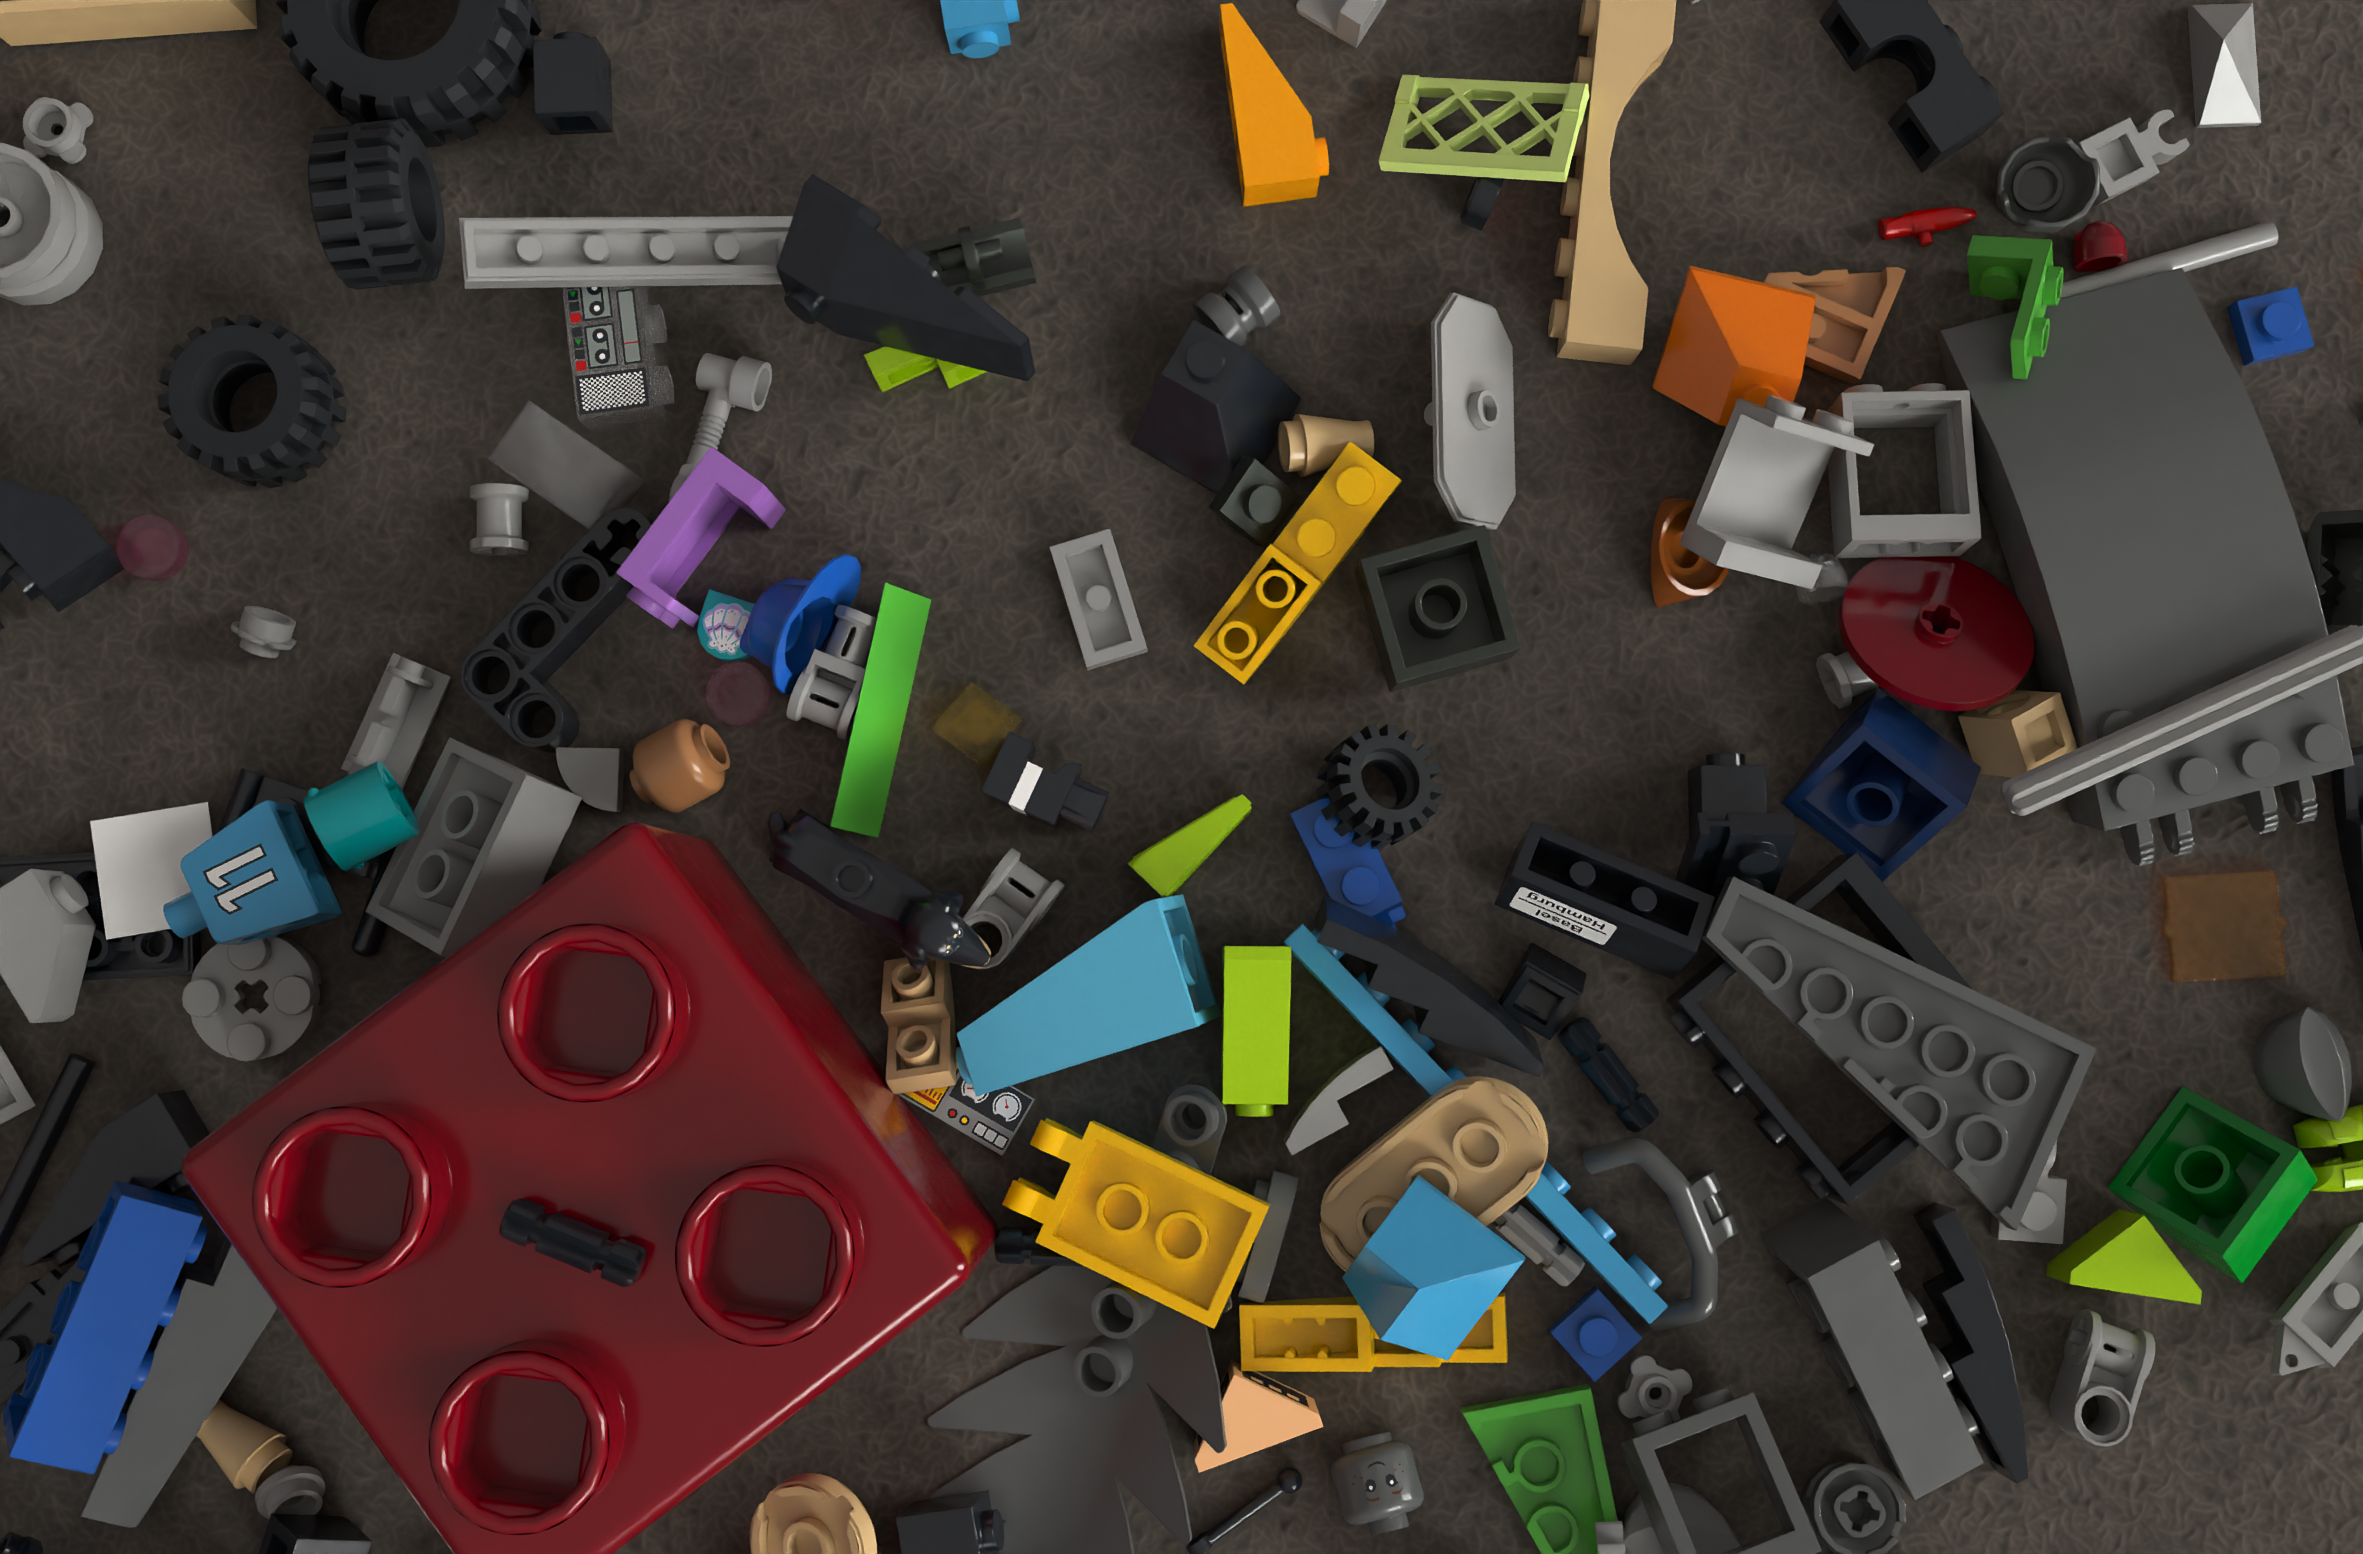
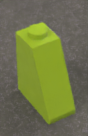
[1221,946,1291,1117]

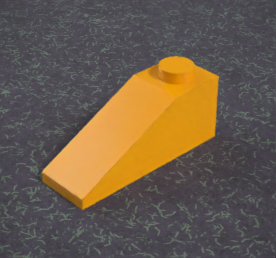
[1219,3,1329,207]

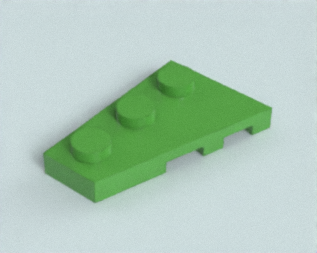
[1460,1384,1618,1554]

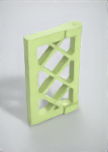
[1379,75,1589,182]

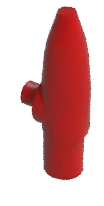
[1878,206,1977,247]

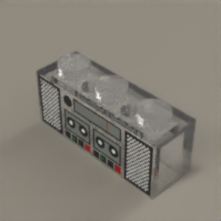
[562,286,674,433]

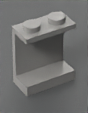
[1679,395,1875,589]

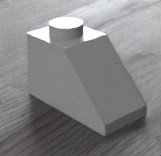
[0,869,96,1023]

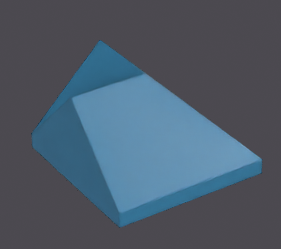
[1342,1175,1526,1360]

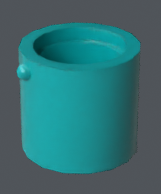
[304,760,420,871]

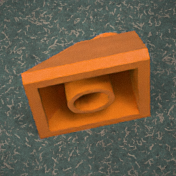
[1652,266,1816,426]

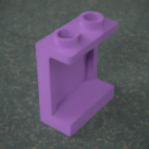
[616,446,786,629]

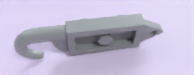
[2269,1221,2363,1376]

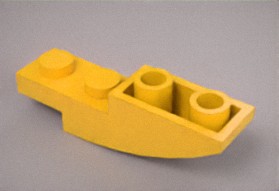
[1194,441,1402,684]

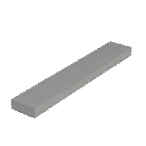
[459,216,793,289]

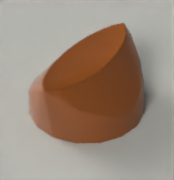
[1649,496,1729,608]

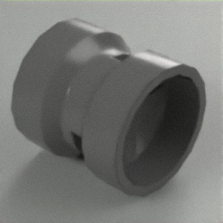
[1193,265,1281,347]

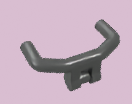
[1583,1137,1739,1332]

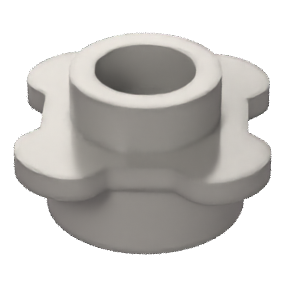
[23,97,93,164]
[1617,1355,1693,1422]

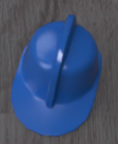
[740,554,861,694]

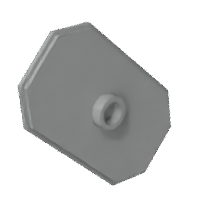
[1424,293,1516,530]

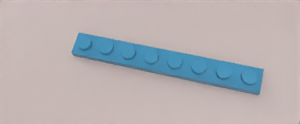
[1281,924,1668,1324]

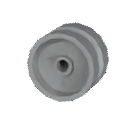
[0,143,103,306]

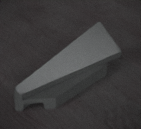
[81,1236,277,1528]

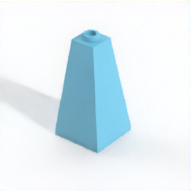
[956,894,1221,1096]

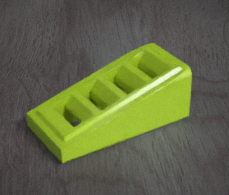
[1127,794,1252,898]

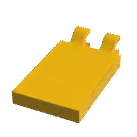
[1002,1118,1271,1329]

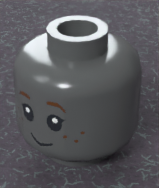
[1331,1431,1425,1536]

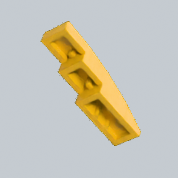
[1239,1293,1508,1372]

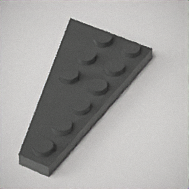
[1702,877,2097,1231]

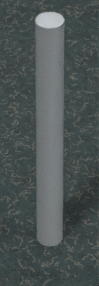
[2060,221,2278,299]

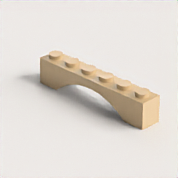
[1548,0,1676,365]

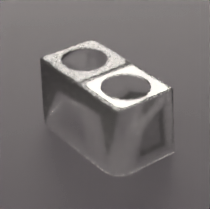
[489,400,645,529]

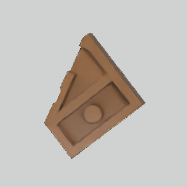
[1761,267,1906,385]

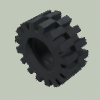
[1316,724,1443,849]

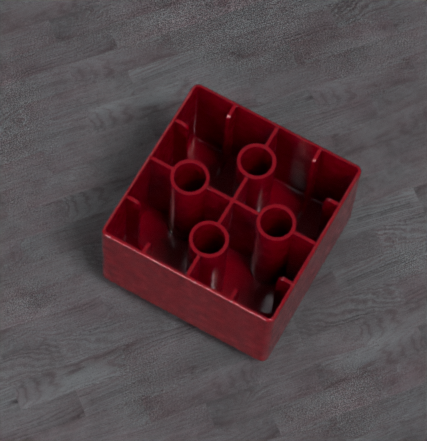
[181,822,997,1554]

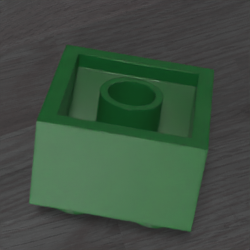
[2108,1086,2318,1283]

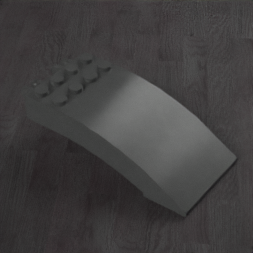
[1936,268,2354,867]

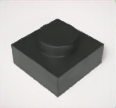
[1208,456,1298,546]

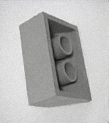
[365,737,582,957]

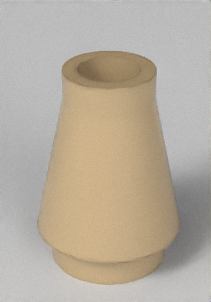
[1278,414,1374,477]
[196,1399,293,1493]

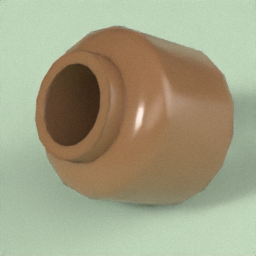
[630,719,730,813]

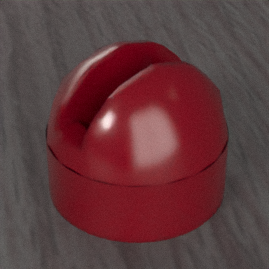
[2072,220,2128,273]

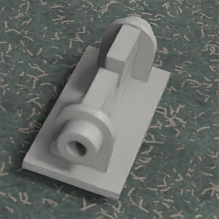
[341,653,452,790]

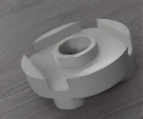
[182,935,322,1062]

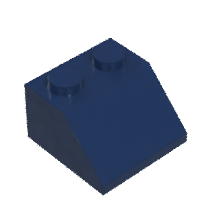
[1782,688,1981,882]

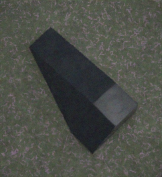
[776,174,1035,382]

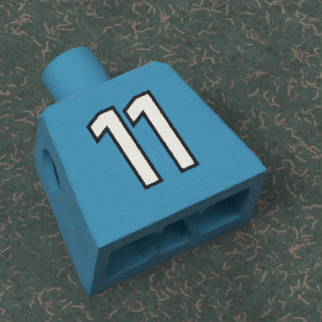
[163,800,343,945]

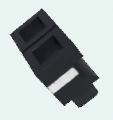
[981,731,1109,832]

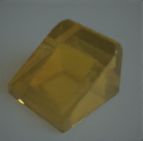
[931,682,1023,770]

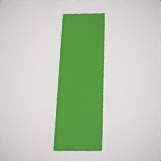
[830,583,931,838]

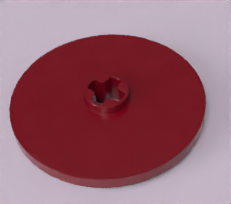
[1839,556,2035,711]

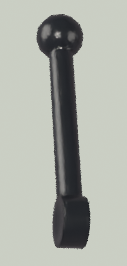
[1185,1468,1303,1554]

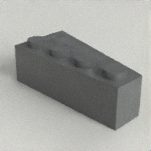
[1760,1199,1984,1501]

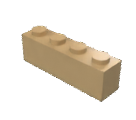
[0,0,257,46]

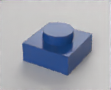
[2227,286,2314,366]
[1547,1286,1642,1382]

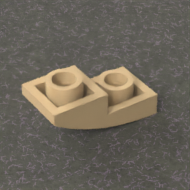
[881,957,956,1095]

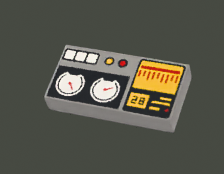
[898,1061,1035,1156]

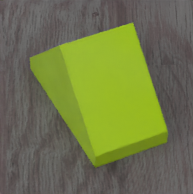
[2046,1209,2202,1305]

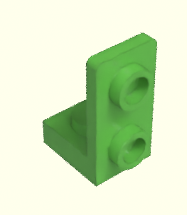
[1967,235,2064,380]

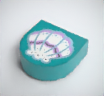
[697,589,755,663]

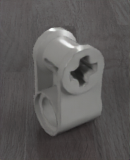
[963,848,1065,971]
[2049,1309,2155,1447]

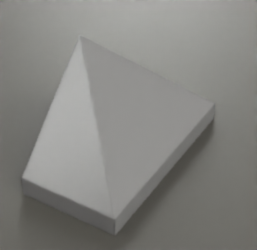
[2188,3,2261,128]

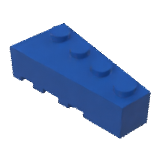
[3,1180,207,1475]

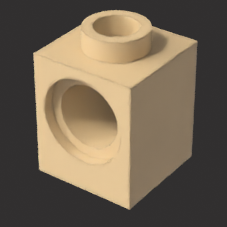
[1958,690,2078,778]

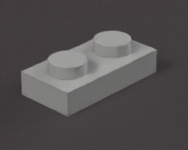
[1050,529,1148,670]

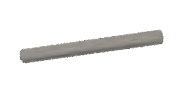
[2001,625,2363,816]

